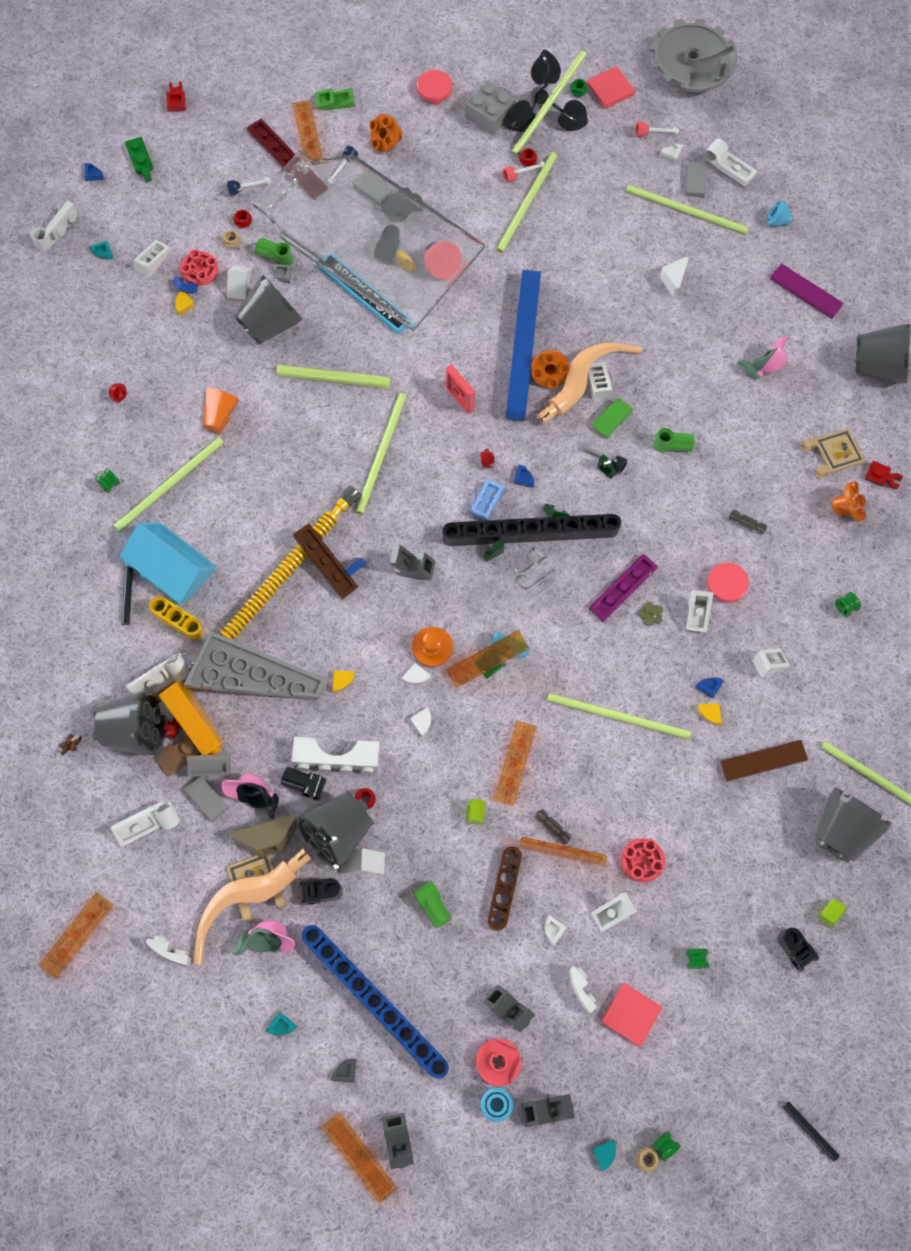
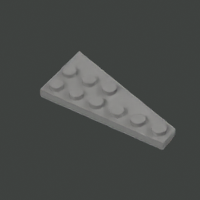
[184,631,326,700]

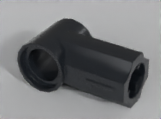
[281,767,327,800]

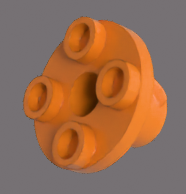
[369,114,403,152]
[531,350,570,389]
[832,481,866,522]
[412,627,453,667]

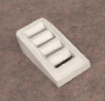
[133,240,171,278]
[588,362,612,399]

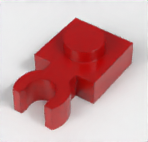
[167,81,186,112]
[865,460,903,490]

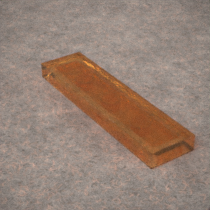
[292,100,323,164]
[446,630,529,688]
[493,720,537,807]
[519,837,607,867]
[38,892,114,979]
[322,1112,398,1205]

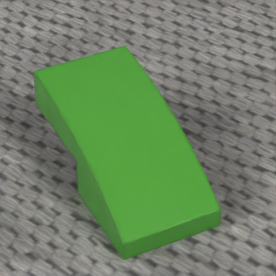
[315,88,355,110]
[592,397,633,438]

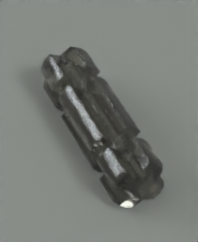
[728,510,767,535]
[535,809,572,845]

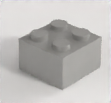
[465,81,516,136]

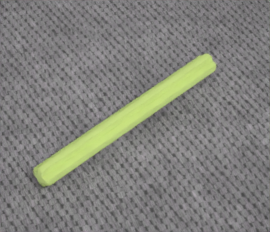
[276,364,391,389]

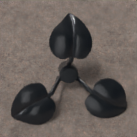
[505,49,588,132]

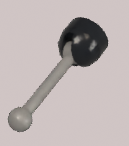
[582,444,628,474]

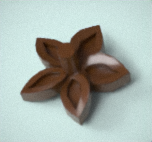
[59,734,82,756]

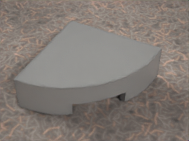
[272,264,292,284]

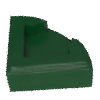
[597,454,616,479]
[543,504,570,517]
[483,540,505,562]

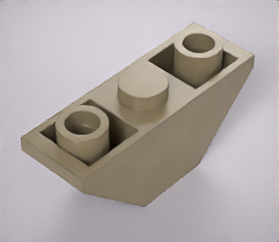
[231,814,297,858]

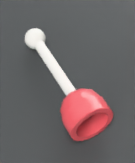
[635,121,679,137]
[503,161,545,183]

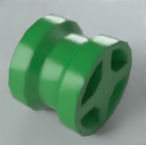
[95,468,120,493]
[835,592,861,617]
[686,948,710,969]
[651,1131,681,1162]

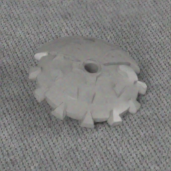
[649,19,737,92]

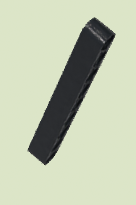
[442,514,621,546]

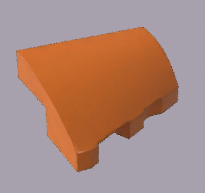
[203,387,239,435]

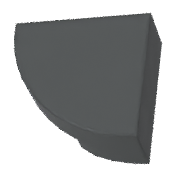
[331,1059,357,1083]

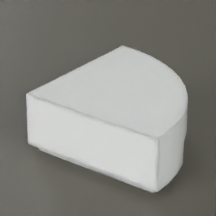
[659,144,683,162]
[402,663,431,684]
[410,707,431,737]
[545,915,567,946]

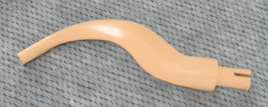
[536,343,642,425]
[193,848,312,964]

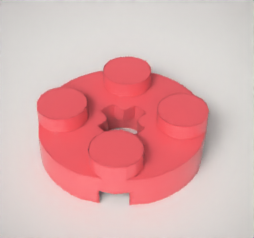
[476,1038,522,1086]

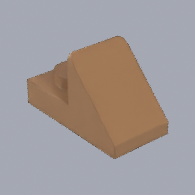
[157,736,201,777]

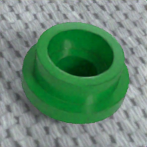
[570,79,588,97]

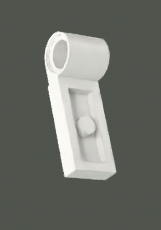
[704,139,757,187]
[30,200,77,251]
[126,654,191,695]
[111,800,180,847]

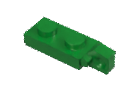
[125,136,153,182]

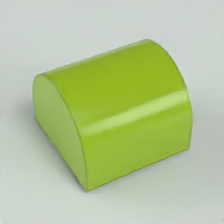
[465,798,486,825]
[818,899,847,928]

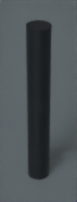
[121,566,133,625]
[782,1101,840,1162]

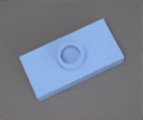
[470,479,505,520]

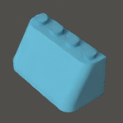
[119,522,216,604]

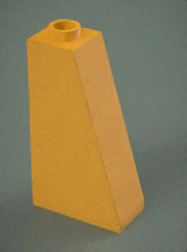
[159,680,225,755]

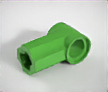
[255,238,293,265]
[653,428,695,453]
[412,881,452,929]

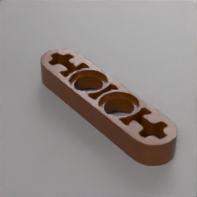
[488,846,522,931]

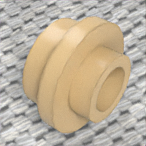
[222,230,241,249]
[636,1147,660,1172]

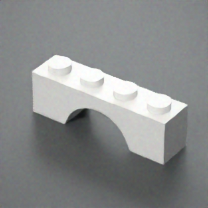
[292,737,380,774]

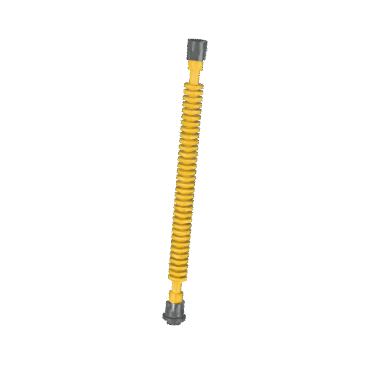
[189,485,361,670]

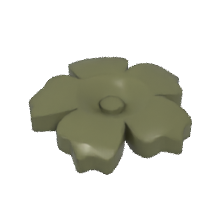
[638,602,663,626]

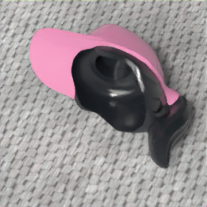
[221,773,279,819]

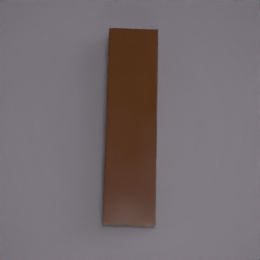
[292,523,358,600]
[720,740,808,782]

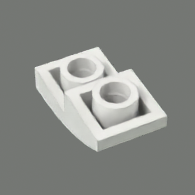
[146,936,192,967]
[569,966,597,1015]

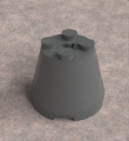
[234,275,302,345]
[856,324,911,383]
[92,691,166,756]
[815,787,892,863]
[296,791,374,869]

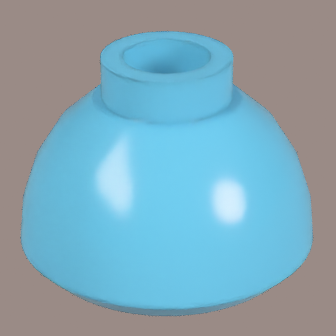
[767,201,793,226]
[481,1088,513,1122]

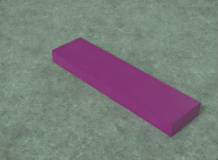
[770,263,844,319]
[589,554,658,622]

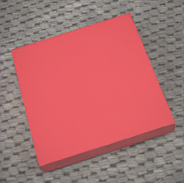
[586,66,635,109]
[446,364,475,413]
[601,983,663,1047]

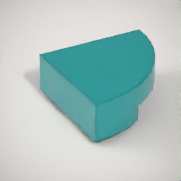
[90,241,113,260]
[265,1012,298,1036]
[592,1139,616,1171]

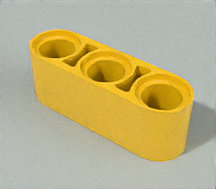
[149,596,204,641]

